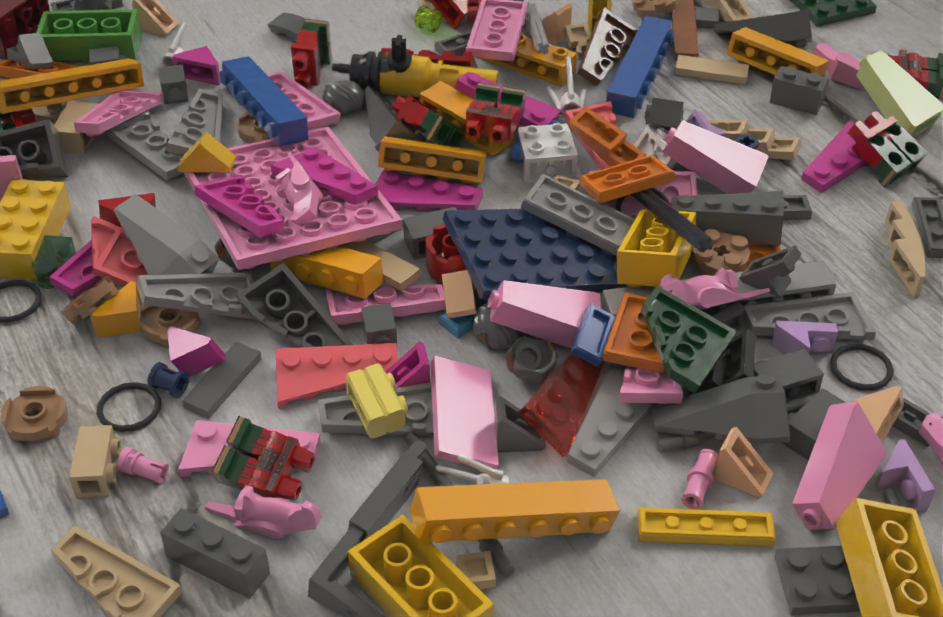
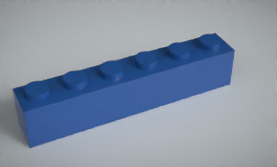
[606,16,675,118]
[220,56,308,147]

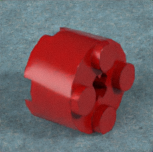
[425,224,467,287]

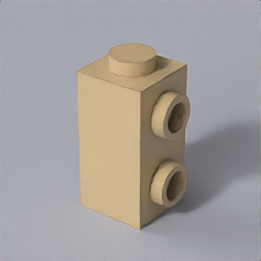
[69,425,121,498]

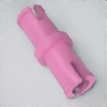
[681,449,719,509]

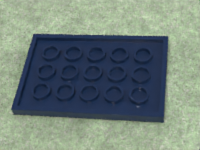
[443,209,628,299]

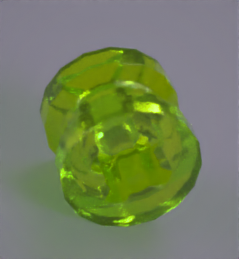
[414,5,442,33]

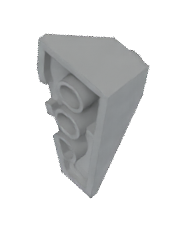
[114,194,219,275]

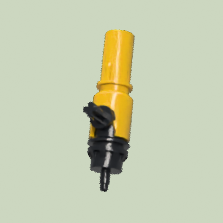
[331,35,498,99]

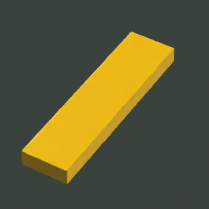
[637,507,776,547]

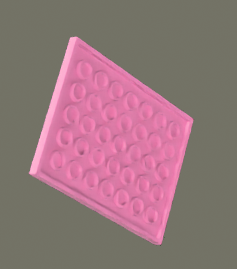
[180,127,402,270]

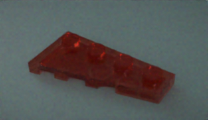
[518,353,605,457]

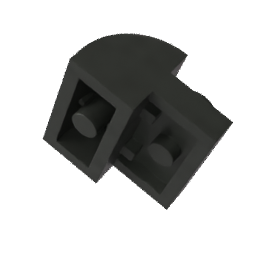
[691,329,756,395]

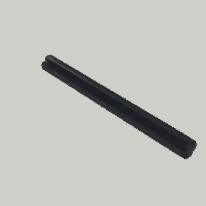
[630,189,713,253]

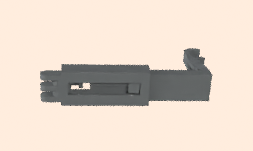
[308,440,425,617]

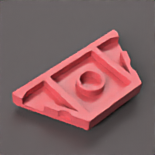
[91,216,148,293]

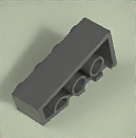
[0,119,68,178]
[671,191,783,245]

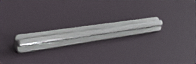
[526,2,550,55]

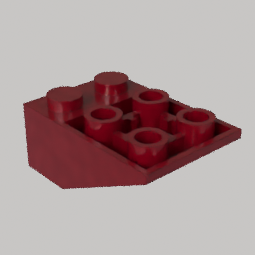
[0,0,50,60]

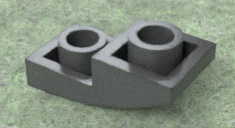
[267,13,306,41]

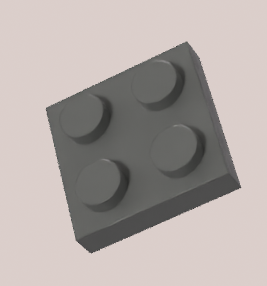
[775,545,860,615]

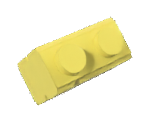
[346,363,408,439]

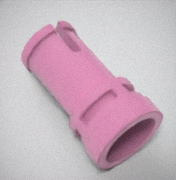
[116,447,169,484]

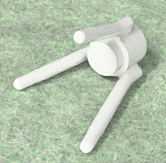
[162,22,210,67]
[546,56,586,116]
[435,455,509,485]

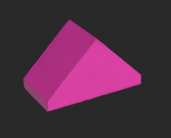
[172,46,221,85]
[168,326,227,377]
[386,341,430,388]

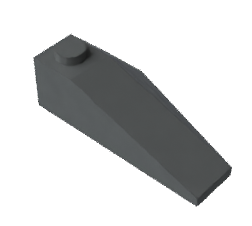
[714,10,812,48]
[365,86,431,151]
[236,263,353,348]
[651,374,790,444]

